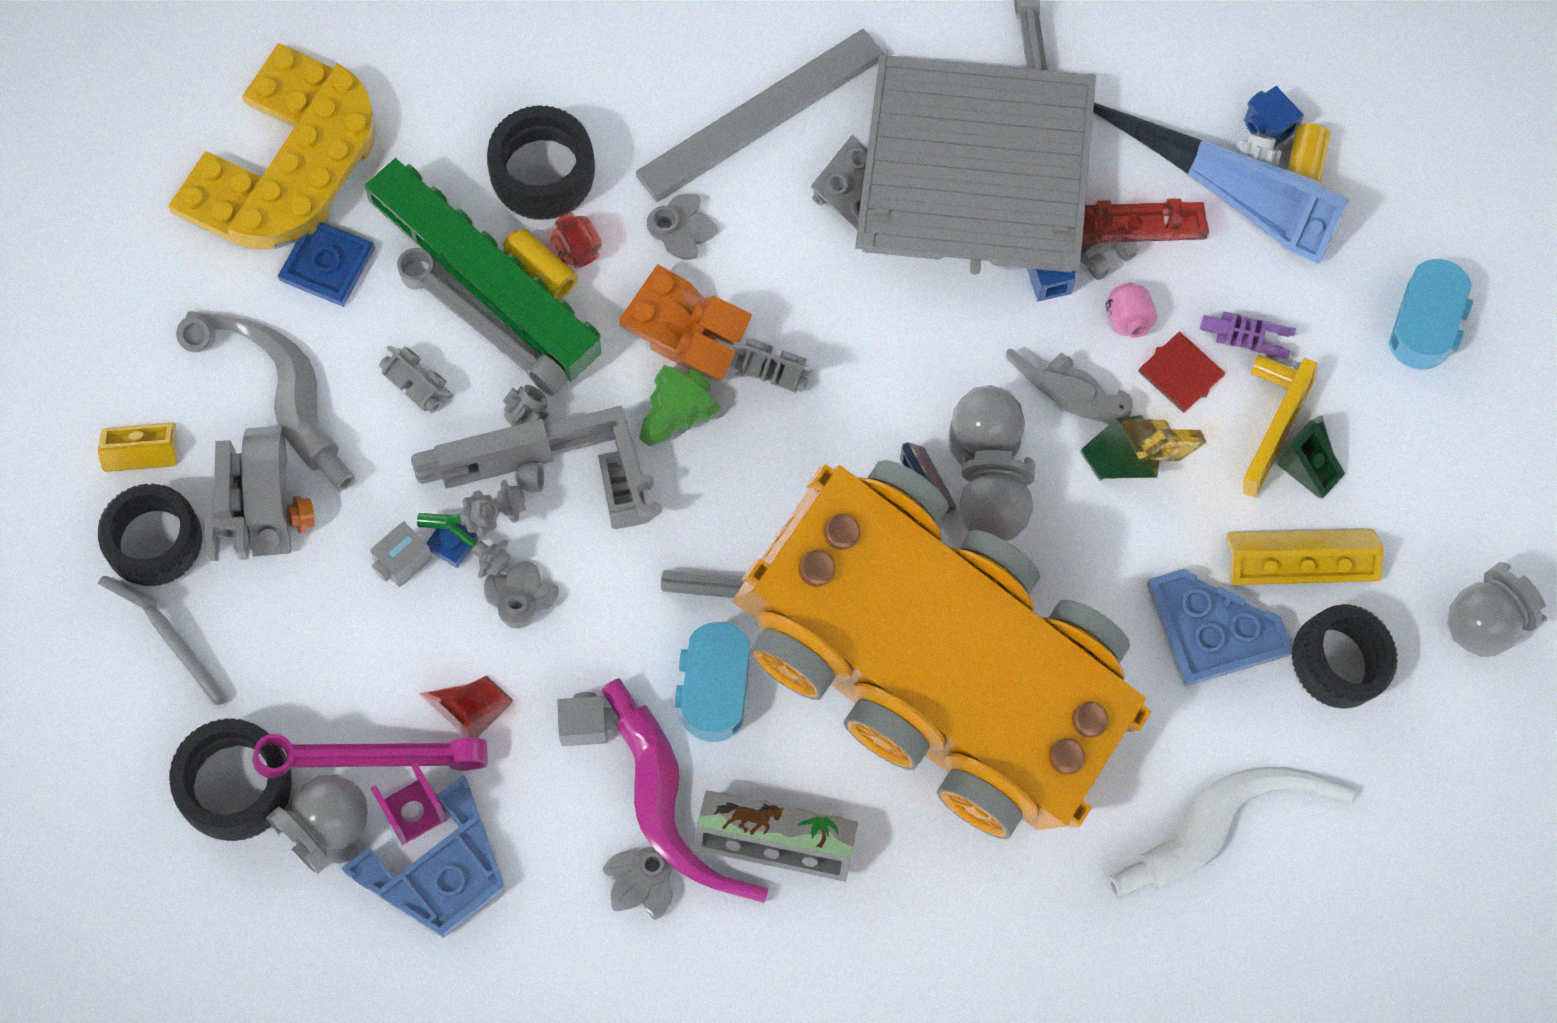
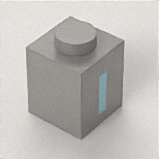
[370,521,433,587]

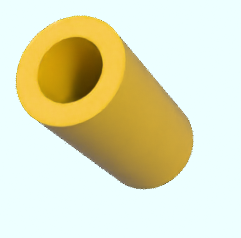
[1287,123,1331,185]
[502,229,579,301]

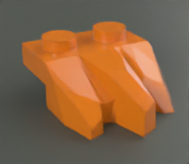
[619,264,716,362]

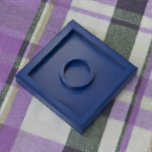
[277,222,375,307]

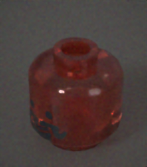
[549,213,603,269]

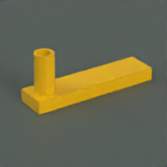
[1243,355,1318,498]

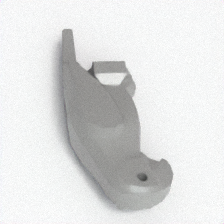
[1006,348,1133,425]

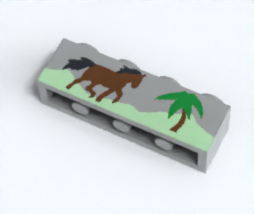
[693,790,858,882]

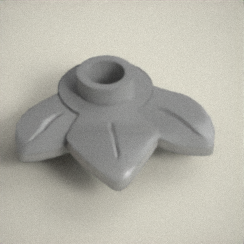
[647,194,718,260]
[484,561,559,629]
[602,847,673,920]

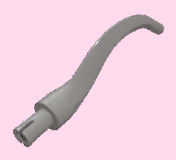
[186,311,355,492]

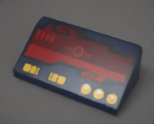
[900,442,956,515]

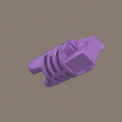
[1199,311,1296,359]

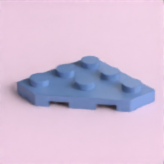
[1147,569,1292,687]

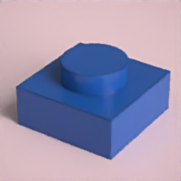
[426,523,478,568]

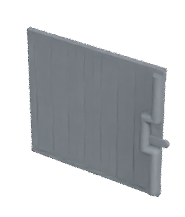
[855,54,1096,275]

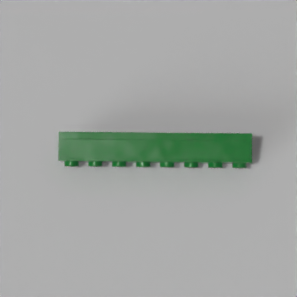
[364,157,602,382]

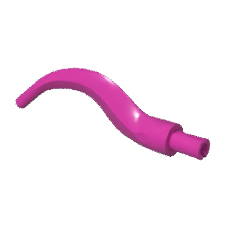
[601,678,768,903]

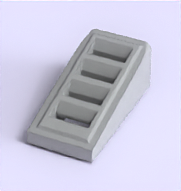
[598,451,648,529]

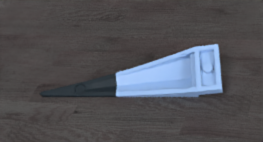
[1093,102,1349,264]

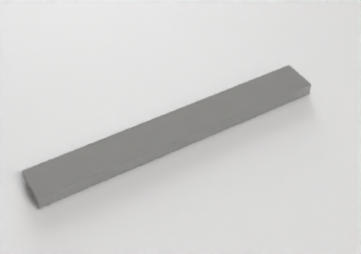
[636,28,884,202]

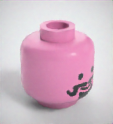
[1105,282,1157,338]

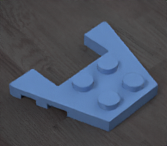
[341,775,506,938]

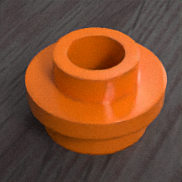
[287,496,315,533]

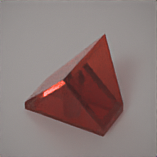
[419,675,513,738]

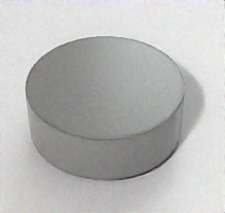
[176,315,215,352]

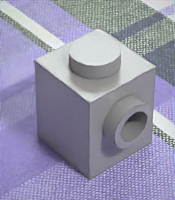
[557,692,614,746]

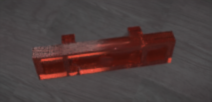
[1082,198,1209,243]

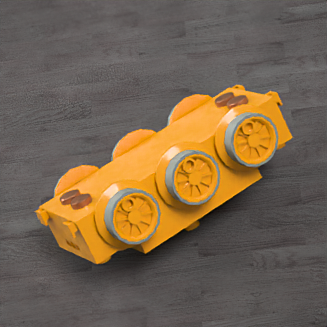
[731,460,1152,839]

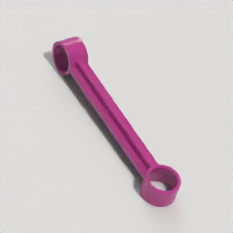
[252,734,488,778]

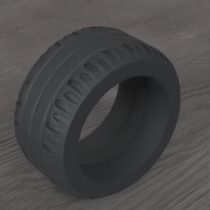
[98,483,202,586]
[1291,604,1398,709]

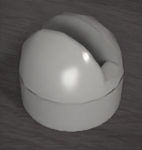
[515,462,544,492]

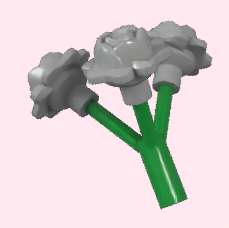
[417,480,526,578]

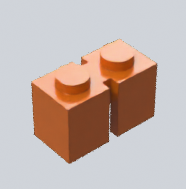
[676,295,753,381]

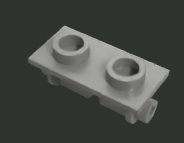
[379,345,453,413]

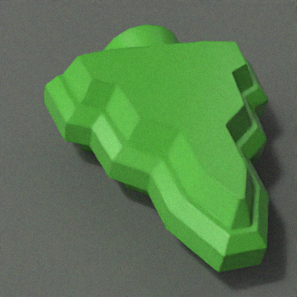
[639,365,721,447]

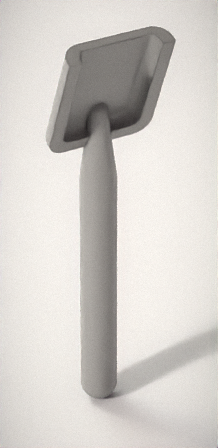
[97,576,226,705]

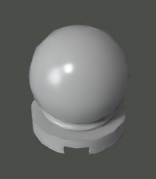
[948,385,1025,465]
[959,450,1036,541]
[1447,562,1548,657]
[266,774,368,874]

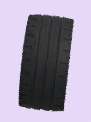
[487,105,595,220]
[169,718,292,841]

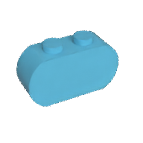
[1388,259,1473,370]
[674,622,750,742]

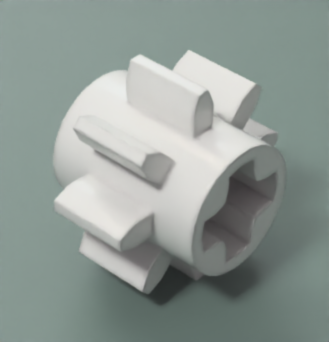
[1236,133,1282,167]

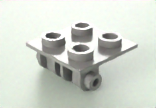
[810,134,868,230]
[735,338,814,393]

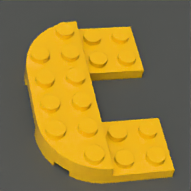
[168,43,375,249]

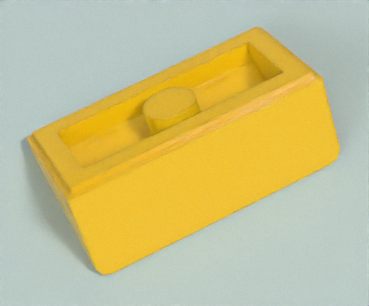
[97,423,177,472]

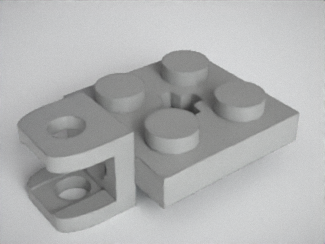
[205,440,250,561]

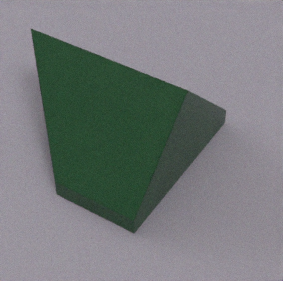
[1080,415,1162,481]
[1277,415,1345,499]

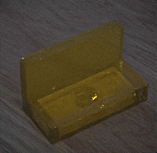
[1122,419,1207,461]

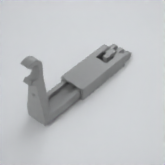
[411,405,662,518]

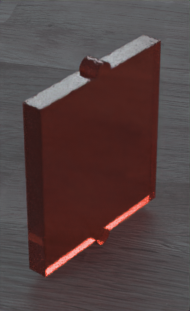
[1138,331,1226,413]

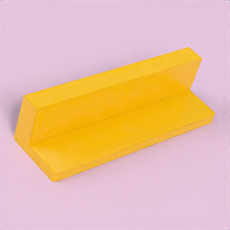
[1226,529,1384,585]

